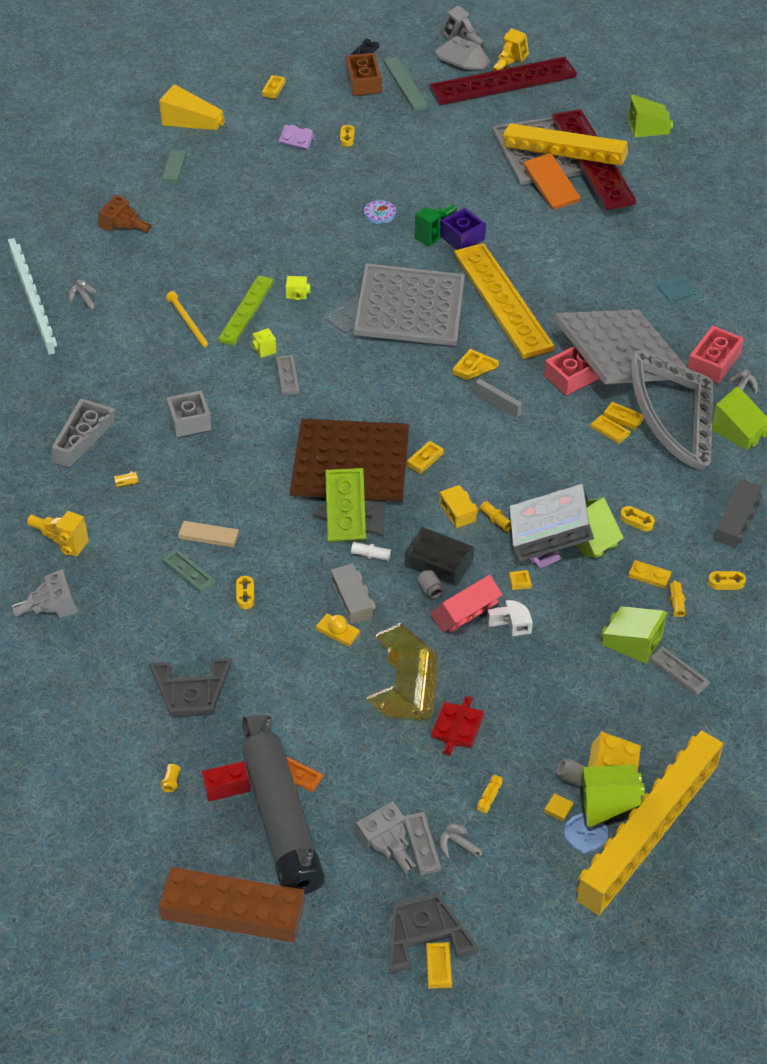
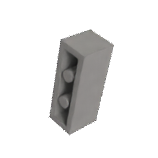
[331,564,375,624]

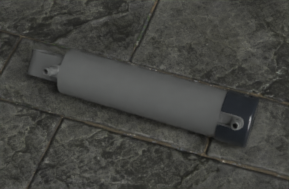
[242,715,325,894]

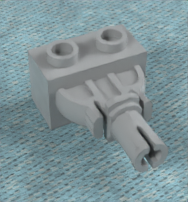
[440,5,485,46]
[12,569,79,618]
[354,801,416,874]

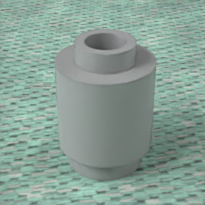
[417,570,444,599]
[557,759,586,787]

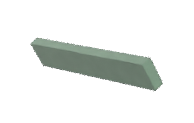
[384,57,428,111]

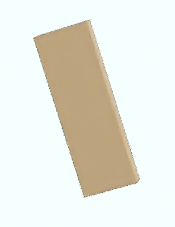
[178,521,239,547]

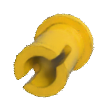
[114,471,139,488]
[161,764,181,793]

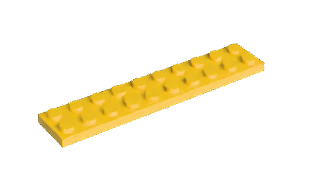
[454,243,554,359]

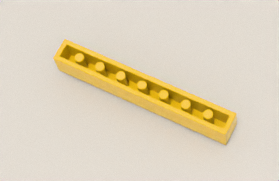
[503,123,628,166]

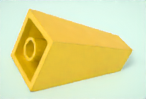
[159,85,225,130]

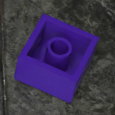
[440,208,486,250]

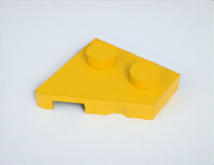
[452,349,499,380]

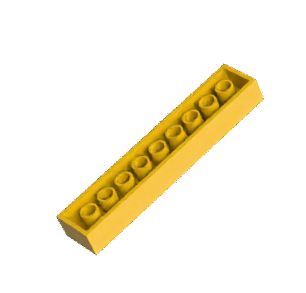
[576,730,724,916]

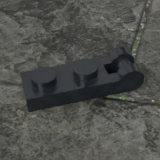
[350,38,379,55]

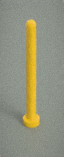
[166,291,208,347]

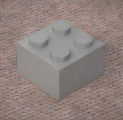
[167,390,212,438]

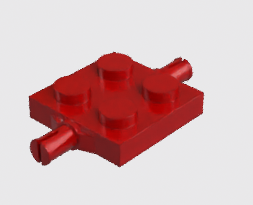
[431,695,484,756]

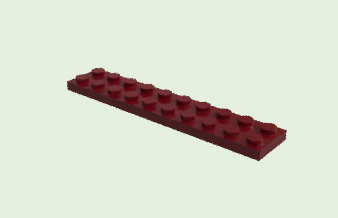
[429,57,577,105]
[552,109,636,210]

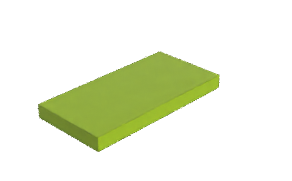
[326,468,366,542]

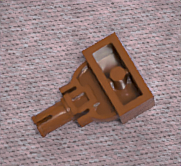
[98,194,152,233]

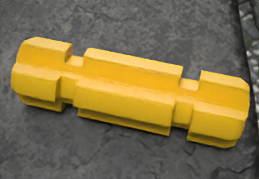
[477,775,503,813]

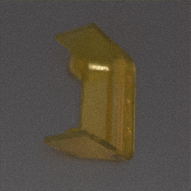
[366,623,439,721]

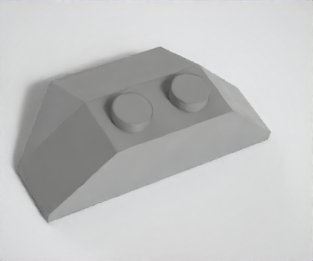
[435,36,491,71]

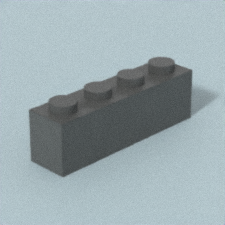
[714,479,763,548]

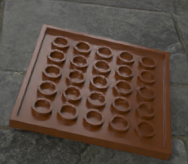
[290,418,409,501]

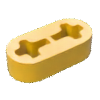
[340,125,354,147]
[620,506,655,531]
[708,571,746,590]
[236,576,255,609]

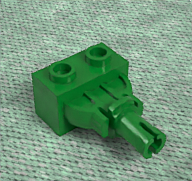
[415,204,457,247]

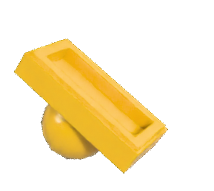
[316,614,360,647]

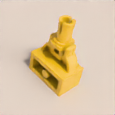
[492,28,529,71]
[27,511,89,557]

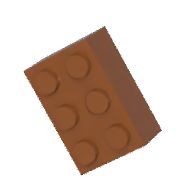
[345,53,382,96]

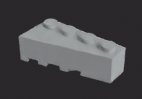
[52,398,115,468]

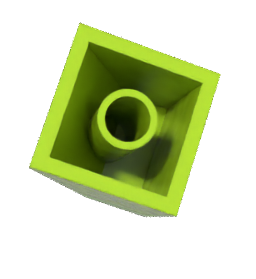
[628,95,673,137]
[712,386,767,450]
[576,497,624,558]
[601,606,667,664]
[583,765,645,827]

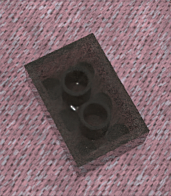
[404,527,474,587]

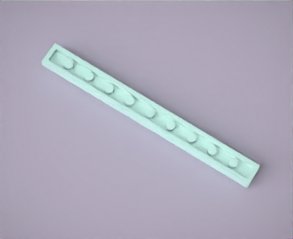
[8,238,57,355]

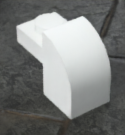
[487,600,533,636]

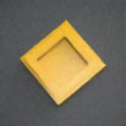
[509,570,532,590]
[544,793,574,822]

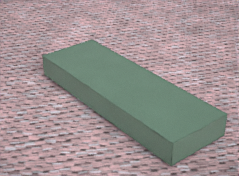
[162,150,186,183]
[162,549,215,594]

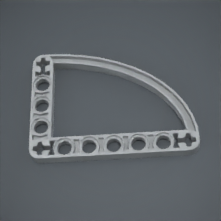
[631,350,713,471]

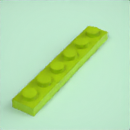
[218,275,274,346]

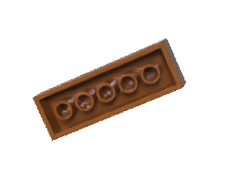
[159,867,305,943]

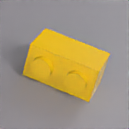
[439,485,478,529]

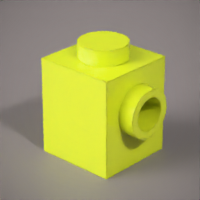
[286,276,311,300]
[251,328,277,358]

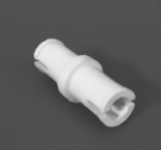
[351,541,391,562]

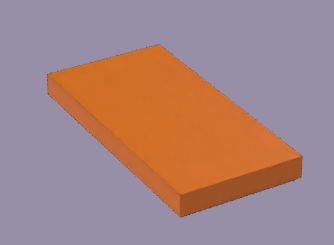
[523,153,581,210]

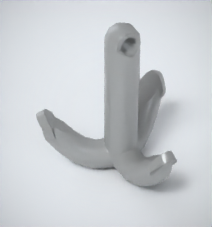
[69,279,96,310]
[728,369,758,394]
[440,824,482,858]

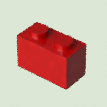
[202,761,250,802]

